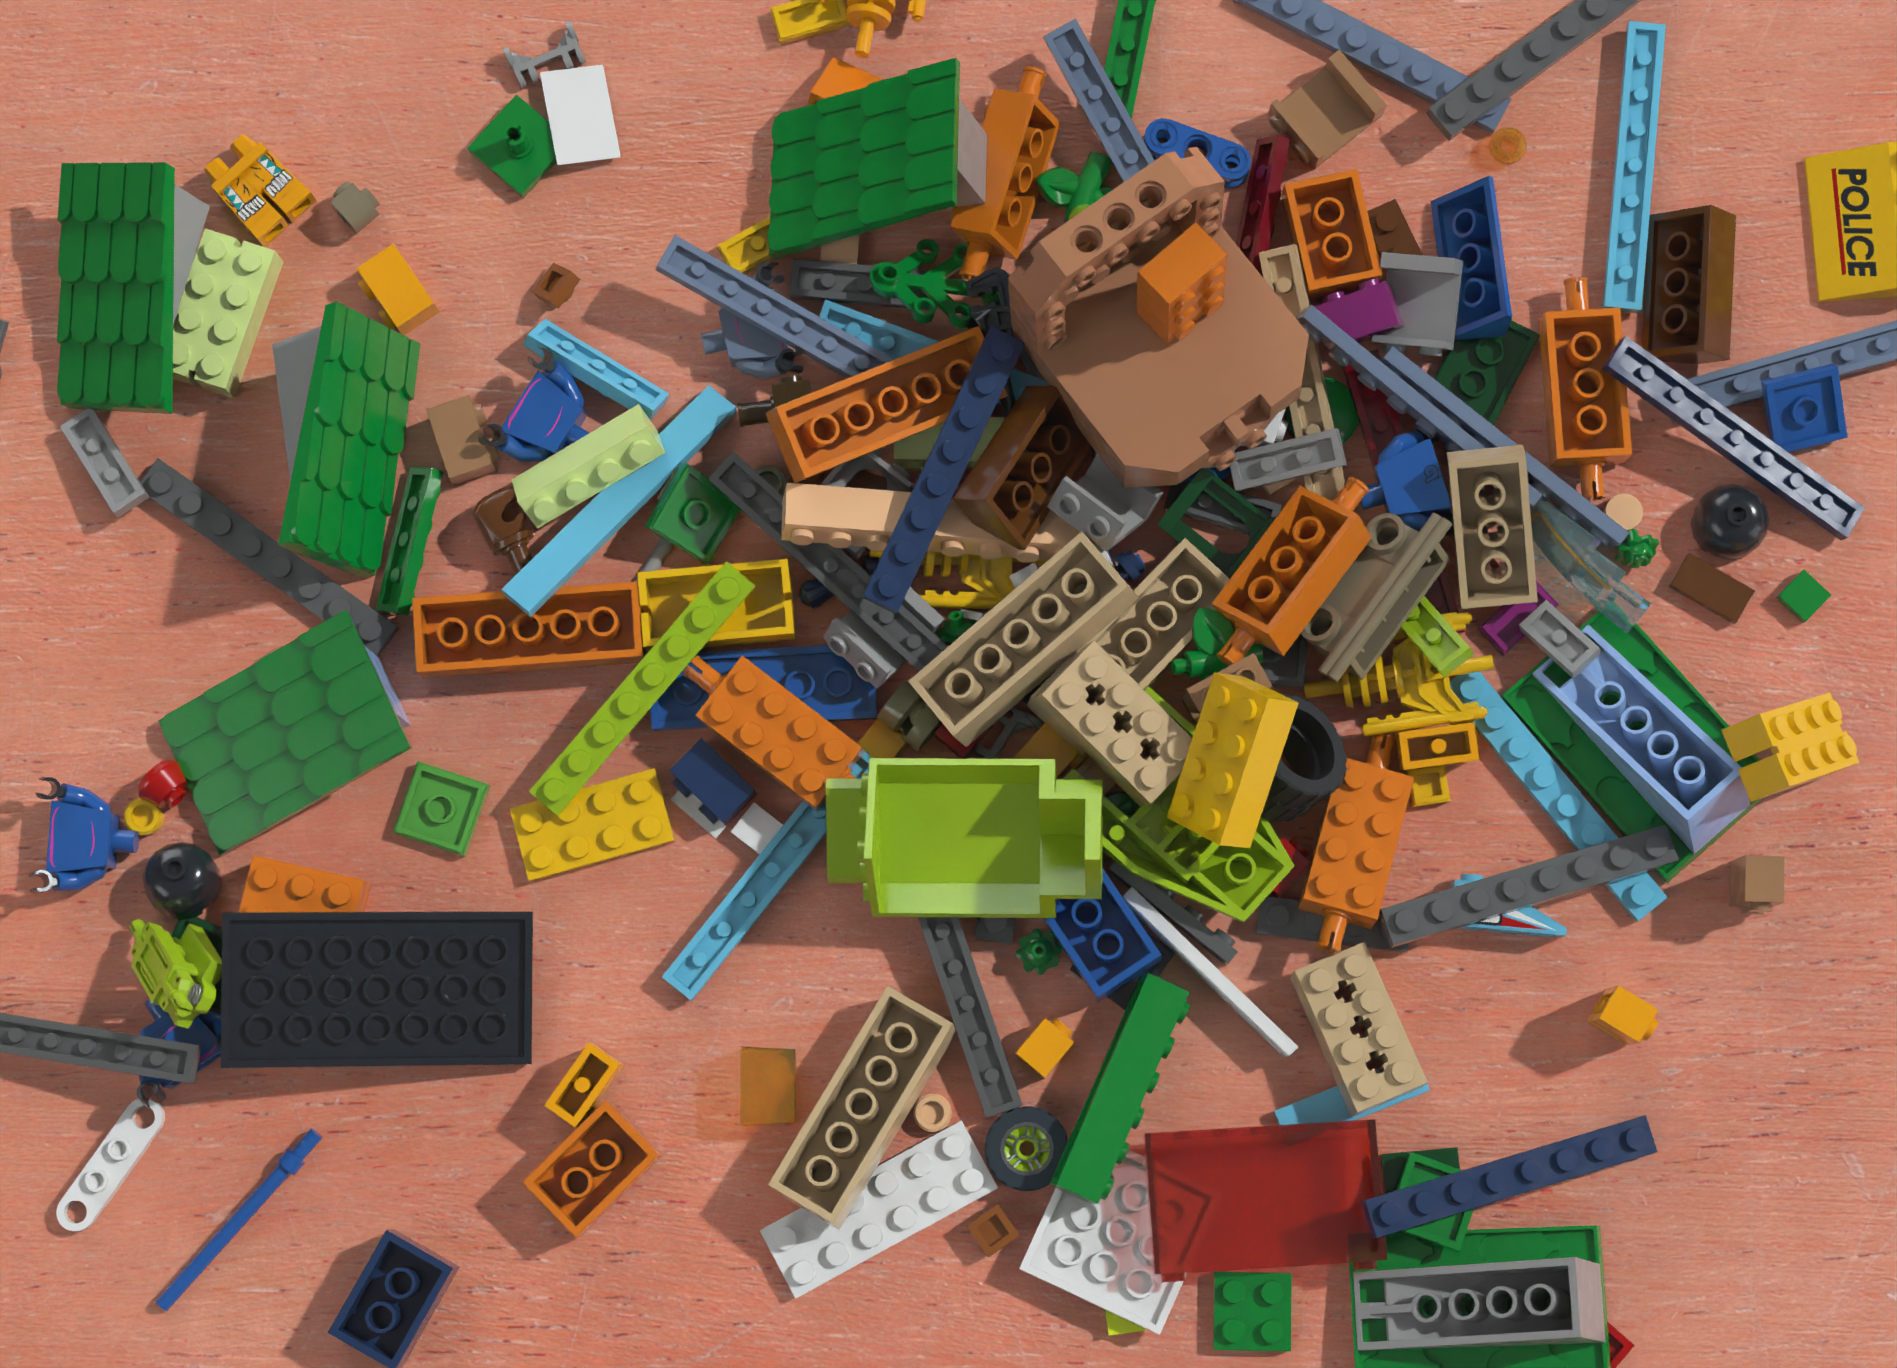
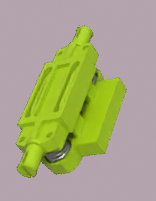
[129,919,222,1029]

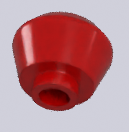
[138,760,187,808]

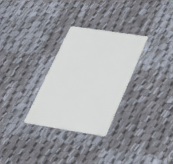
[540,65,621,165]

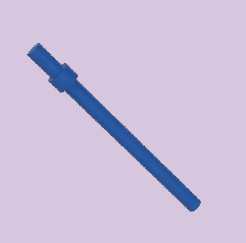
[156,1128,322,1311]

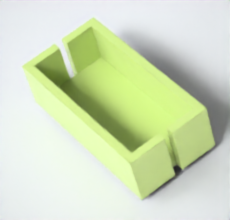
[173,228,284,399]

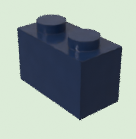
[669,738,757,826]

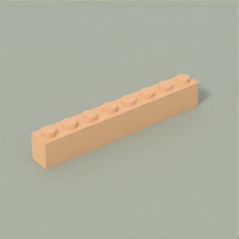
[781,483,1087,562]

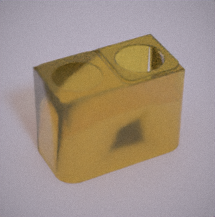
[740,1046,796,1126]

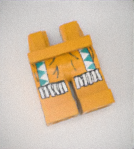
[204,134,317,247]

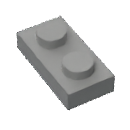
[1519,600,1601,679]

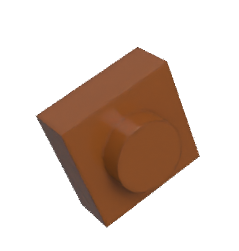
[532,263,581,309]
[967,1204,1020,1258]

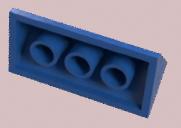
[1430,176,1512,340]

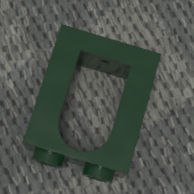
[1157,468,1274,579]

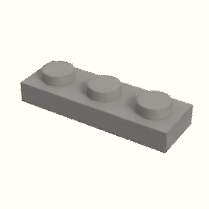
[60,409,150,518]
[1230,428,1347,491]

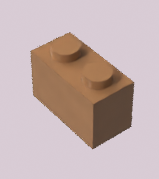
[426,395,499,486]
[1729,855,1785,915]

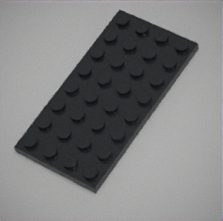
[221,911,533,1068]

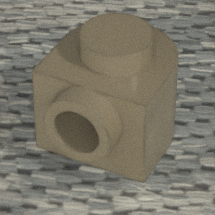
[330,181,380,234]

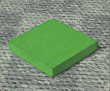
[393,761,490,857]

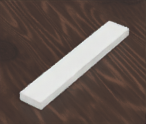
[1123,887,1298,1057]

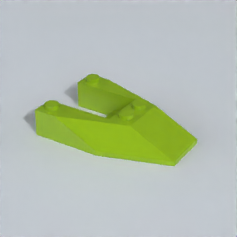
[1063,686,1295,923]

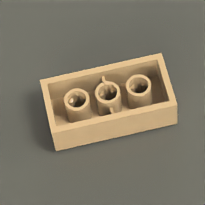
[1447,445,1538,609]
[1033,640,1192,807]
[1290,942,1428,1117]

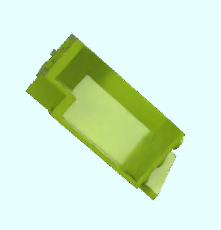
[826,758,1103,918]

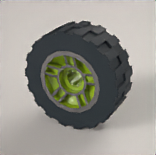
[985,1106,1068,1191]

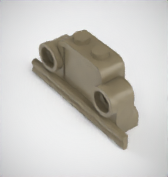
[1301,513,1452,682]

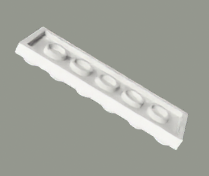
[760,1120,998,1299]

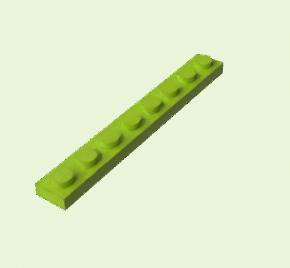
[529,561,755,816]

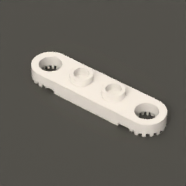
[56,1099,165,1231]

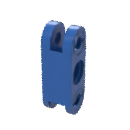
[1144,118,1251,189]

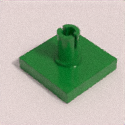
[467,94,557,199]

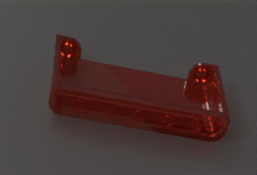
[1143,1119,1387,1282]

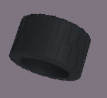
[1261,693,1347,823]

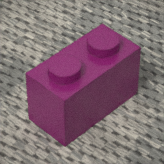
[1315,278,1404,350]

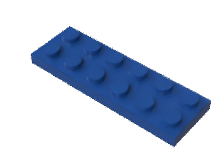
[651,645,877,731]

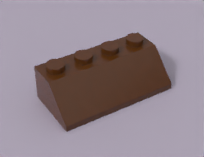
[1642,205,1736,364]
[953,386,1091,550]

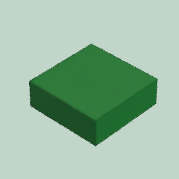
[1776,569,1831,623]

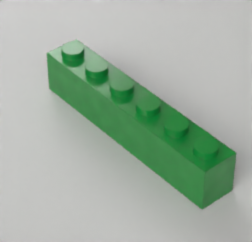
[1049,973,1190,1204]

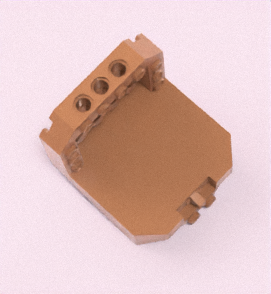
[1008,147,1309,489]

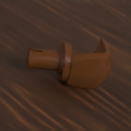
[473,486,534,574]

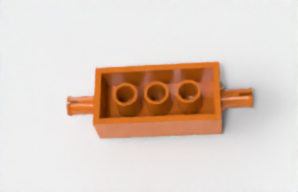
[951,66,1061,280]
[1539,277,1632,501]
[1212,477,1372,666]
[683,655,864,812]
[1297,734,1414,954]

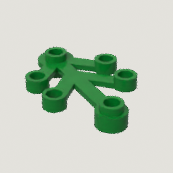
[869,239,1001,328]

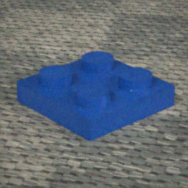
[1761,364,1848,452]

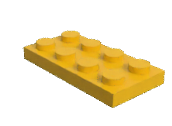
[510,768,676,882]

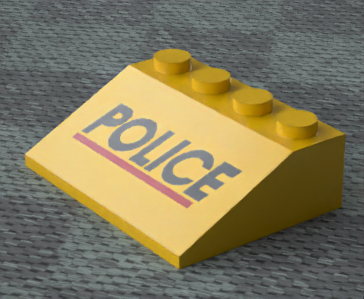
[1804,141,1897,302]

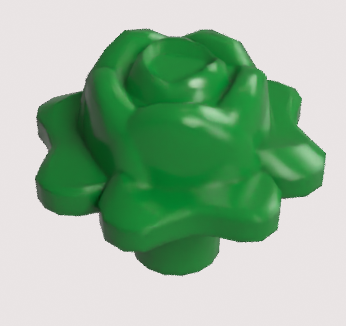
[1615,529,1659,568]
[936,611,977,646]
[1016,928,1062,975]

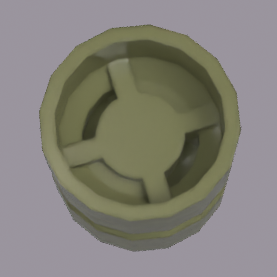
[877,681,942,751]

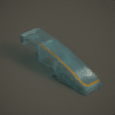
[1530,497,1651,633]

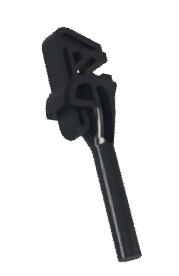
[966,268,1016,419]

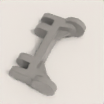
[503,20,586,88]
[968,707,1044,759]

